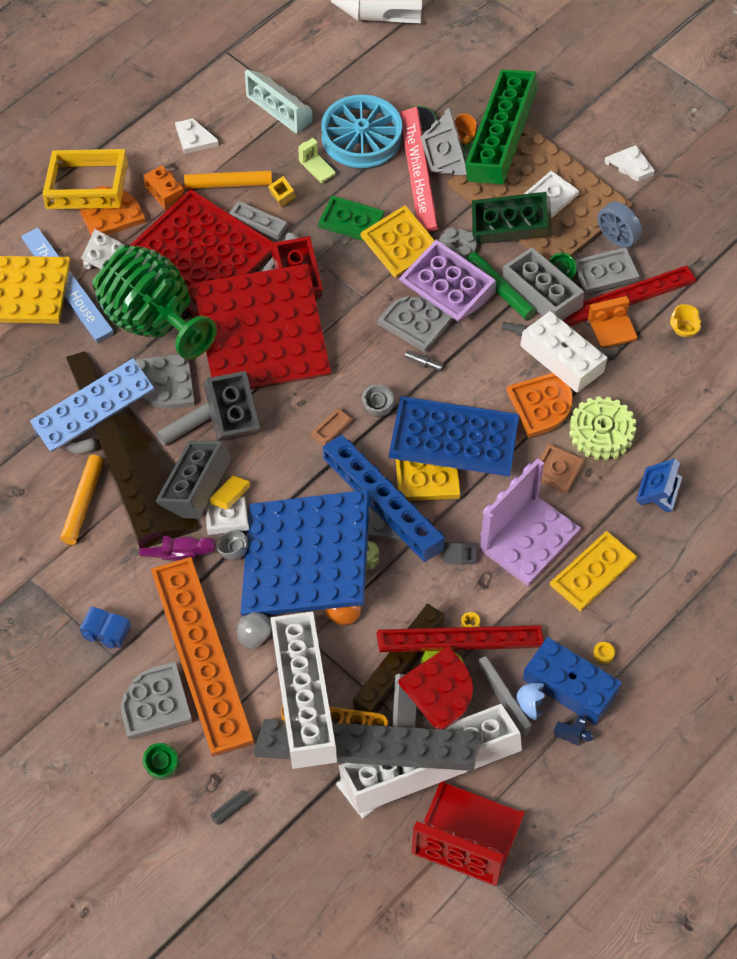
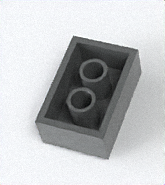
[203,371,260,441]

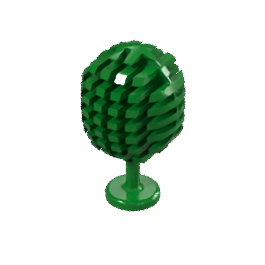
[92,245,217,360]

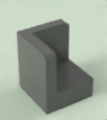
[444,541,476,565]

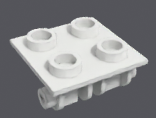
[81,229,124,269]

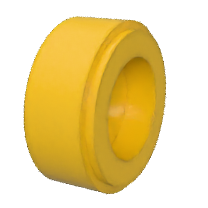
[593,642,615,664]

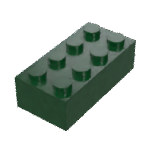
[472,192,552,244]

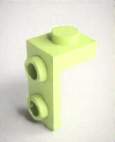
[298,138,335,183]

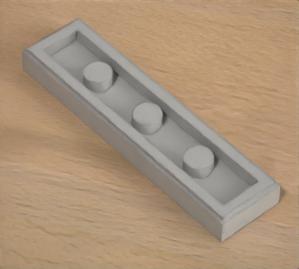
[478,656,532,738]

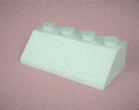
[245,70,313,134]

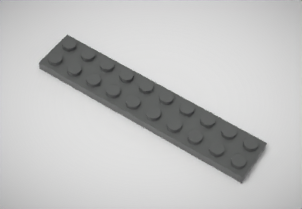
[254,719,481,771]

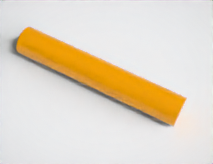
[184,170,272,189]
[60,455,104,545]

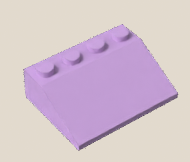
[399,240,496,322]

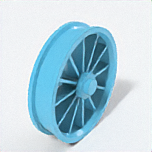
[321,95,402,168]

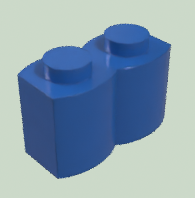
[80,607,131,649]

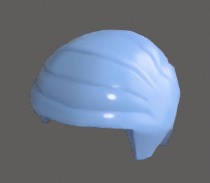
[516,683,544,720]

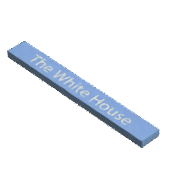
[21,228,114,343]

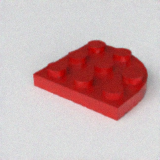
[398,645,473,730]

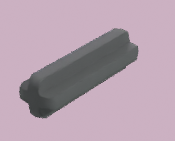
[211,790,251,825]

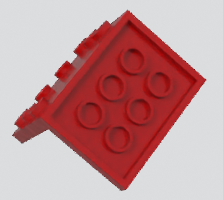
[411,781,525,887]

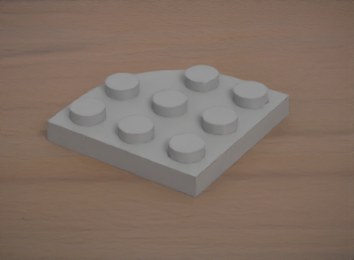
[377,295,454,353]
[135,354,195,409]
[121,662,192,740]

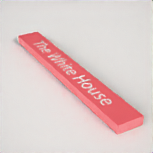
[399,107,439,232]

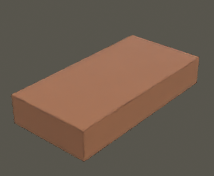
[311,408,353,446]

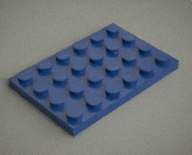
[388,396,519,477]

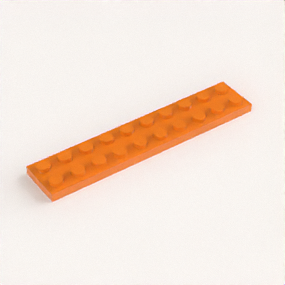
[151,557,254,757]

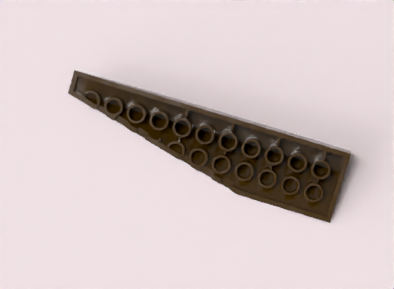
[66,351,199,549]

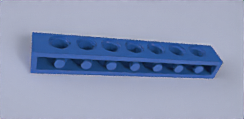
[323,435,445,563]

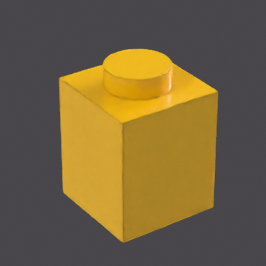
[268,176,296,207]

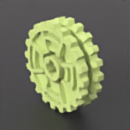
[569,396,636,461]

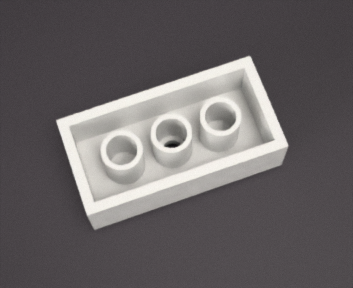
[520,311,608,393]

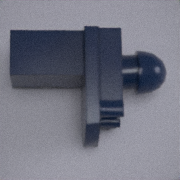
[554,715,594,746]

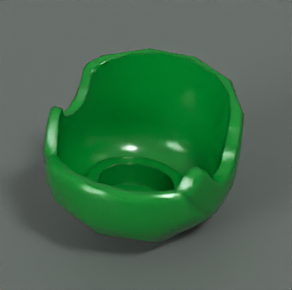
[549,252,577,279]

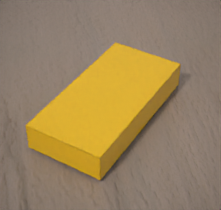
[210,476,250,510]

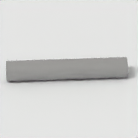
[156,402,211,446]

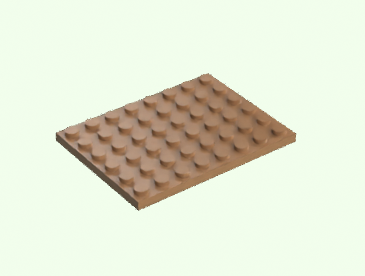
[448,123,633,267]

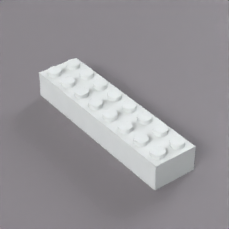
[270,612,337,769]
[339,704,522,814]

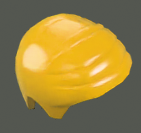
[670,304,701,338]

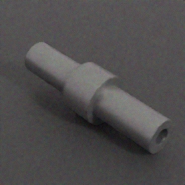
[405,350,443,372]

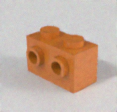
[143,165,184,211]

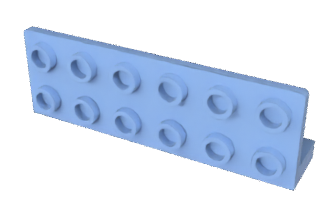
[30,359,154,452]

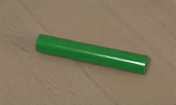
[466,252,536,321]

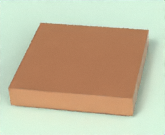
[539,444,585,494]

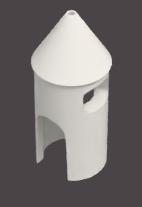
[331,0,422,24]

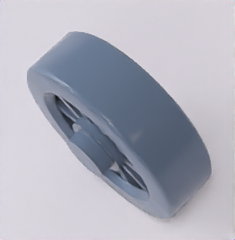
[597,202,642,248]

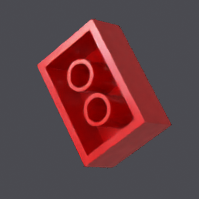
[271,236,323,299]

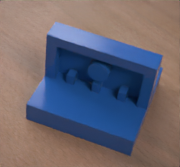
[636,458,682,512]

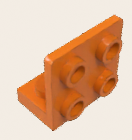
[588,296,637,348]

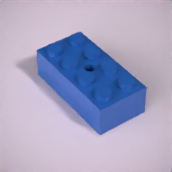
[523,637,621,725]

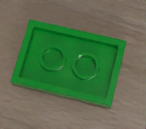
[318,195,384,241]

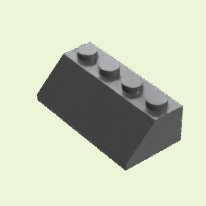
[156,441,232,519]

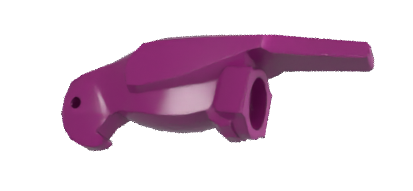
[139,536,215,561]

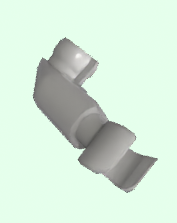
[62,438,98,455]

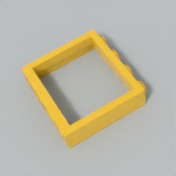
[42,149,128,209]

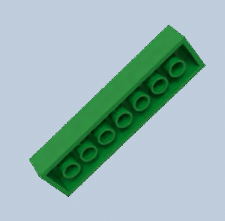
[465,69,538,185]

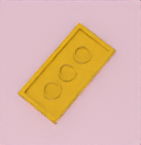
[550,531,638,612]

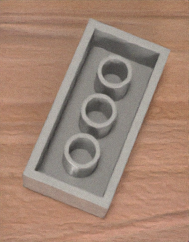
[503,247,584,321]

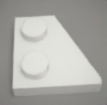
[175,118,219,154]
[605,145,655,182]

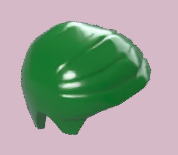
[142,743,180,780]

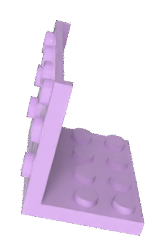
[480,458,581,586]

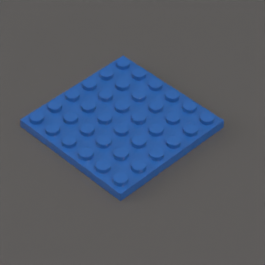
[240,490,370,617]

